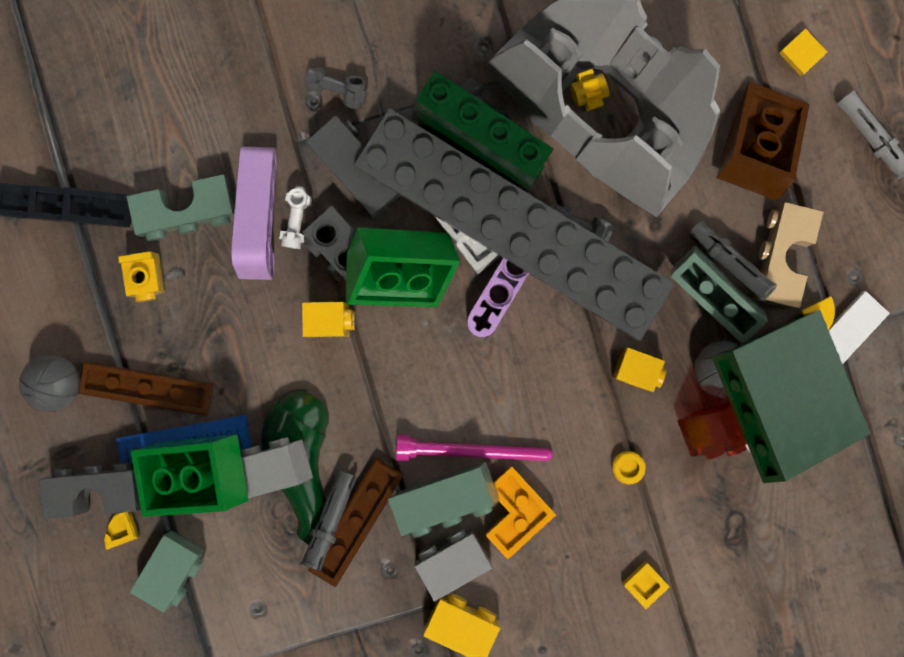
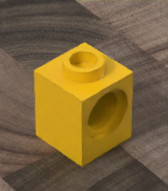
[612,347,667,392]

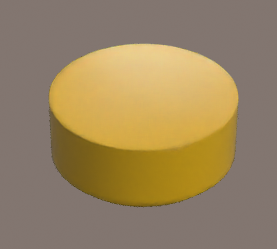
[611,451,646,484]

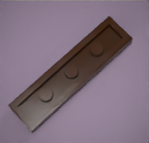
[78,361,214,416]
[308,457,404,588]

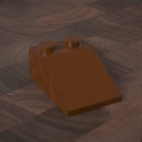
[717,81,810,201]

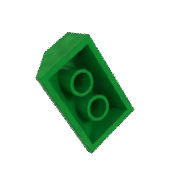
[346,227,461,307]

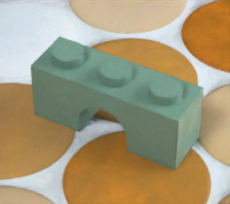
[126,174,235,242]

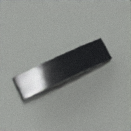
[0,183,131,228]

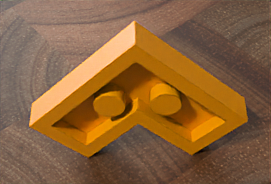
[485,465,556,560]

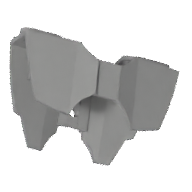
[484,0,720,217]

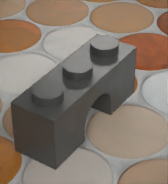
[39,462,141,519]

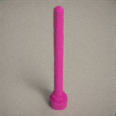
[396,434,553,461]

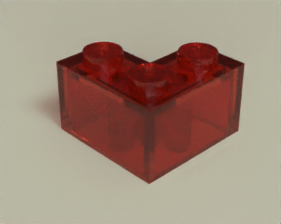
[677,401,747,459]

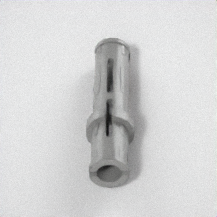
[837,90,904,180]

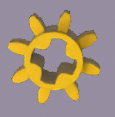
[570,69,610,112]

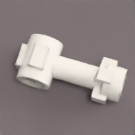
[279,186,312,249]

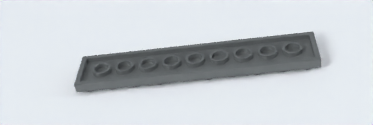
[354,108,675,341]

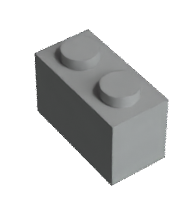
[240,437,313,498]
[415,528,492,601]

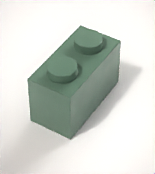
[130,530,205,613]

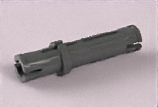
[689,221,777,301]
[301,470,357,572]

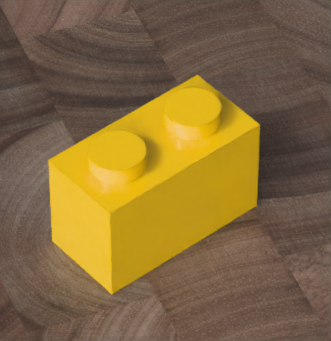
[302,302,355,337]
[423,593,501,657]

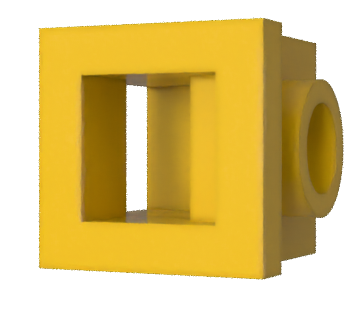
[118,251,165,302]

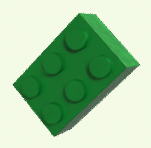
[130,434,249,517]

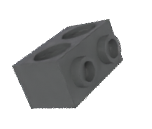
[302,206,355,282]

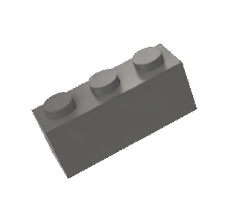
[306,115,401,219]

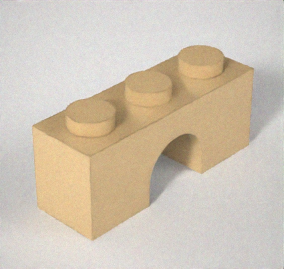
[753,202,824,310]

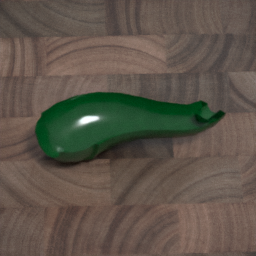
[261,389,329,545]

